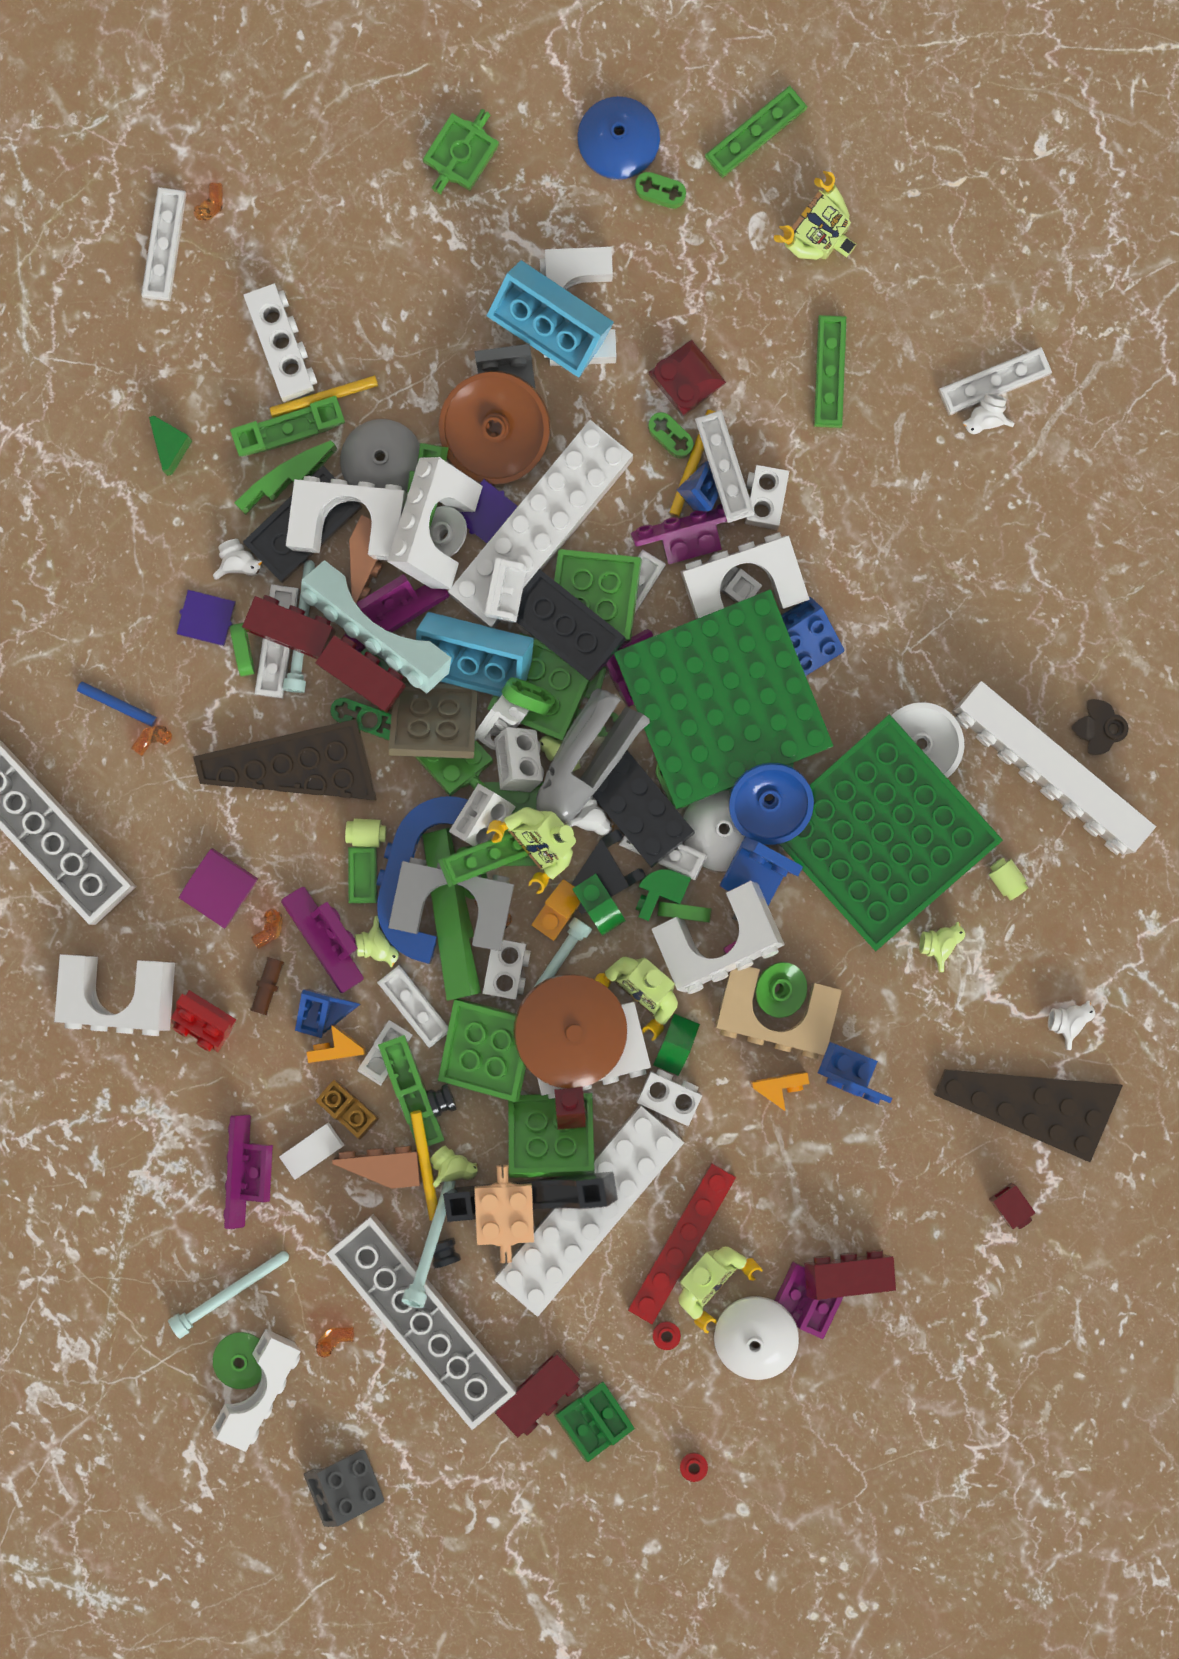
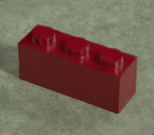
[242,595,336,659]
[315,635,406,713]
[804,1250,896,1300]
[495,1350,580,1438]

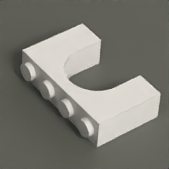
[540,247,616,366]
[387,457,483,589]
[286,476,408,561]
[680,532,810,619]
[652,881,785,994]
[54,954,175,1036]
[537,1001,651,1099]

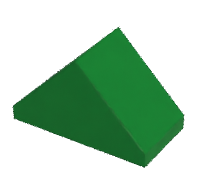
[149,416,192,476]
[653,1014,700,1076]

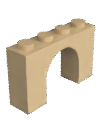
[715,967,842,1059]

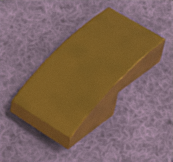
[315,1080,379,1139]

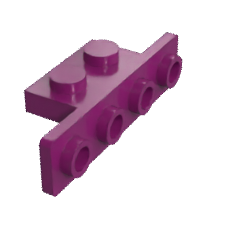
[631,503,727,564]
[344,574,450,652]
[281,887,364,993]
[223,1115,273,1229]

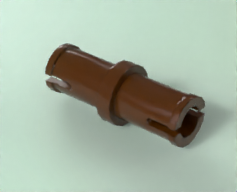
[250,957,284,1015]

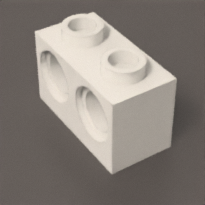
[745,465,789,530]
[494,727,544,792]
[449,784,516,846]
[483,940,531,1000]
[637,1069,702,1126]

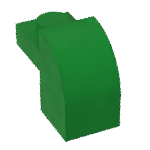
[635,870,691,921]
[572,874,626,936]

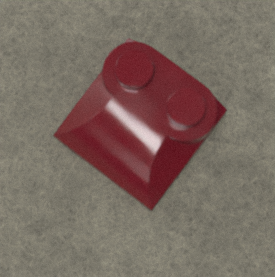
[648,339,726,417]

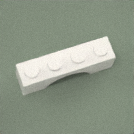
[211,1329,301,1452]

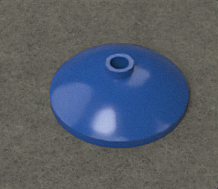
[578,96,660,179]
[729,763,814,845]

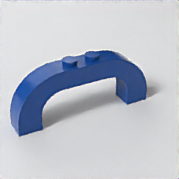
[376,796,468,964]

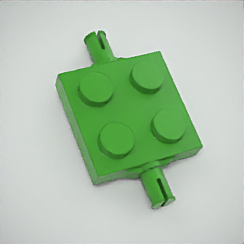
[423,109,499,194]
[414,740,493,796]

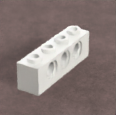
[244,283,318,403]

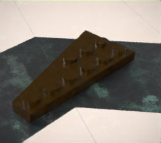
[193,719,377,801]
[934,1069,1123,1162]

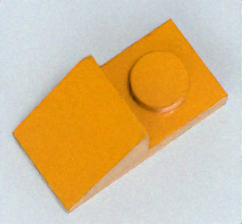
[531,879,581,941]
[307,1024,366,1063]
[750,1071,809,1111]

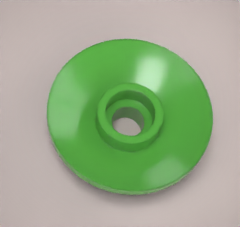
[755,962,807,1018]
[213,1332,261,1389]

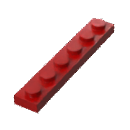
[628,1163,736,1324]

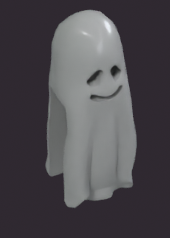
[536,688,650,824]

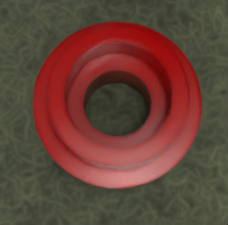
[653,1321,681,1350]
[680,1453,708,1482]

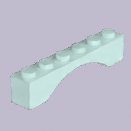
[300,560,451,693]

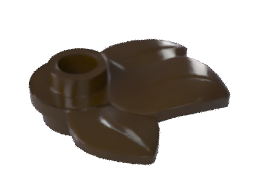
[1072,699,1129,755]

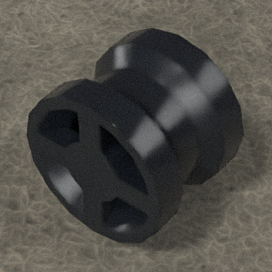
[426,1084,457,1117]
[433,1238,461,1268]

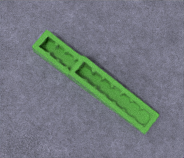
[422,828,481,1001]

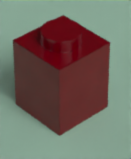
[554,1087,586,1130]
[989,1183,1036,1229]

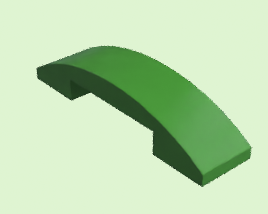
[230,396,345,457]

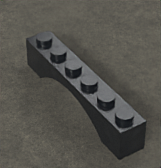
[443,1171,618,1222]

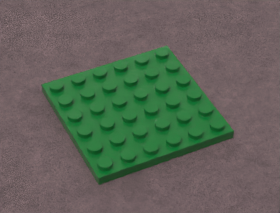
[614,589,834,809]
[779,714,1003,952]

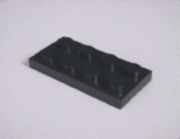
[243,466,362,583]
[516,569,626,682]
[592,750,695,868]

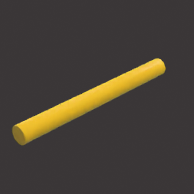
[269,375,378,418]
[669,409,715,517]
[410,1110,438,1221]

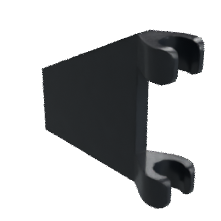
[572,830,646,914]

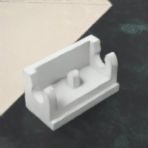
[485,558,527,623]
[475,695,529,750]

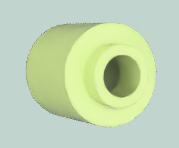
[345,818,386,848]
[988,857,1028,900]

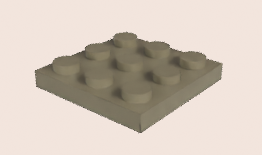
[389,682,478,759]

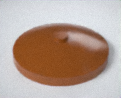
[439,371,550,484]
[514,974,627,1088]

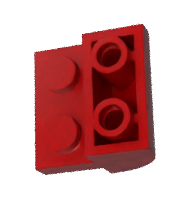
[171,990,237,1052]

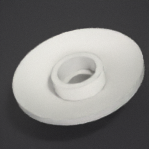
[429,506,467,557]

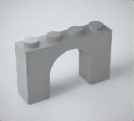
[388,857,514,951]

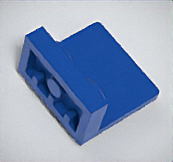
[781,597,844,676]
[720,837,803,906]
[817,1042,892,1105]

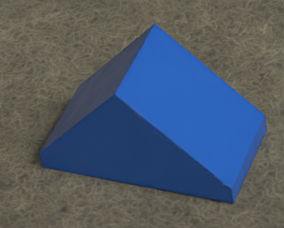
[676,461,719,512]

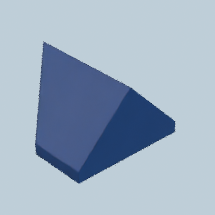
[295,989,360,1038]

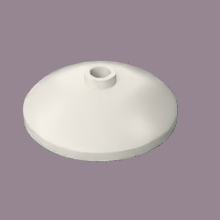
[891,702,964,778]
[683,789,745,872]
[714,1296,799,1380]

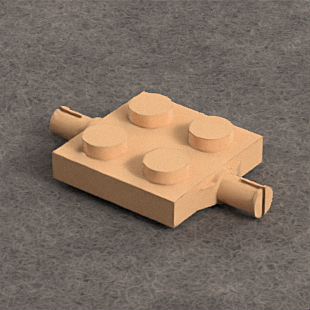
[474,1165,534,1263]

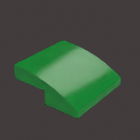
[554,1382,635,1462]

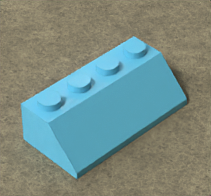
[487,260,614,378]
[416,612,534,697]

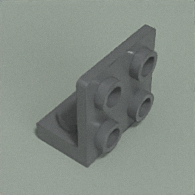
[474,344,536,390]
[304,1450,384,1527]

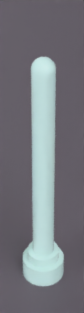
[282,560,315,693]
[516,917,592,1014]
[402,1181,456,1308]
[168,1251,289,1339]

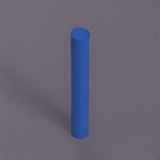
[77,681,157,727]

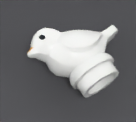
[963,393,1015,434]
[213,539,262,579]
[567,796,614,836]
[1048,1001,1095,1050]

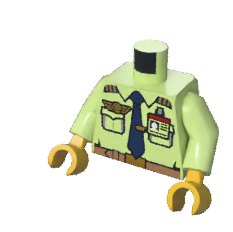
[774,171,856,260]
[486,807,576,894]
[594,957,678,1041]
[678,1247,763,1333]

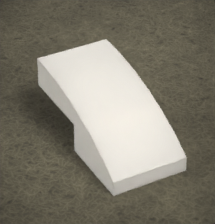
[707,552,762,603]
[357,1020,412,1086]
[279,1122,344,1180]

